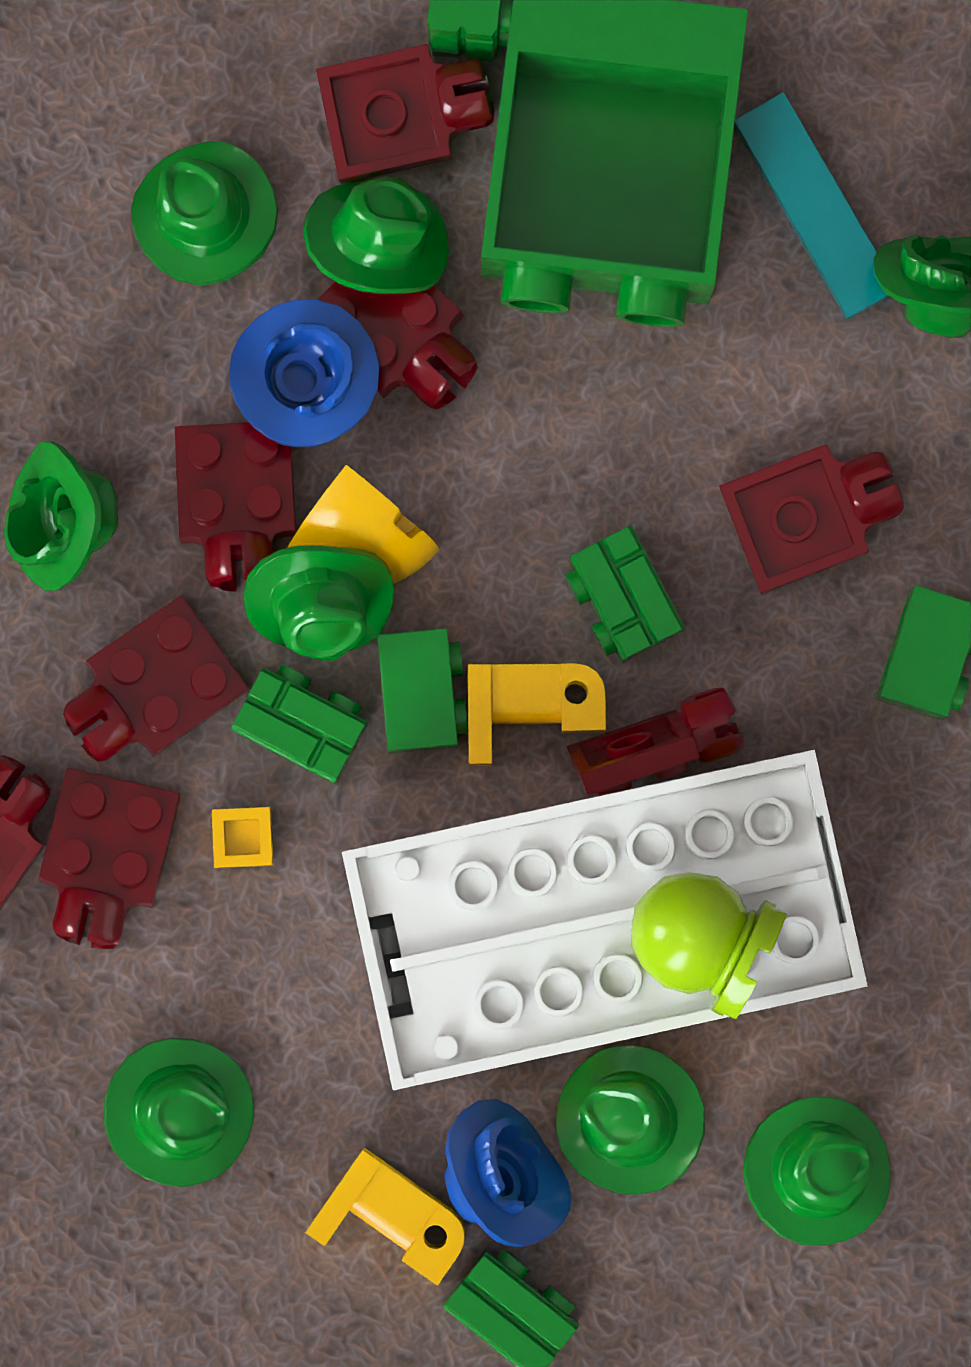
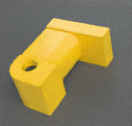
[468,663,606,766]
[305,1147,465,1286]

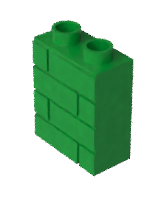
[481,0,748,327]

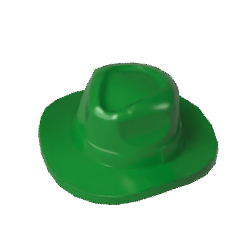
[131,141,278,286]
[303,177,449,294]
[873,235,971,338]
[4,441,118,591]
[243,545,394,661]
[103,1038,254,1187]
[556,1045,705,1196]
[743,1097,891,1246]

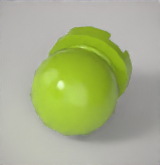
[631,872,787,1020]

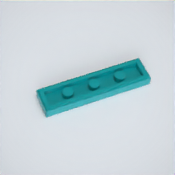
[734,92,889,320]

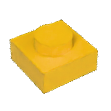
[212,807,274,868]

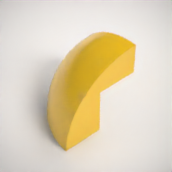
[287,465,440,584]

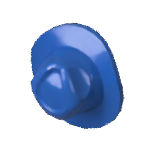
[229,299,379,447]
[444,1099,572,1247]

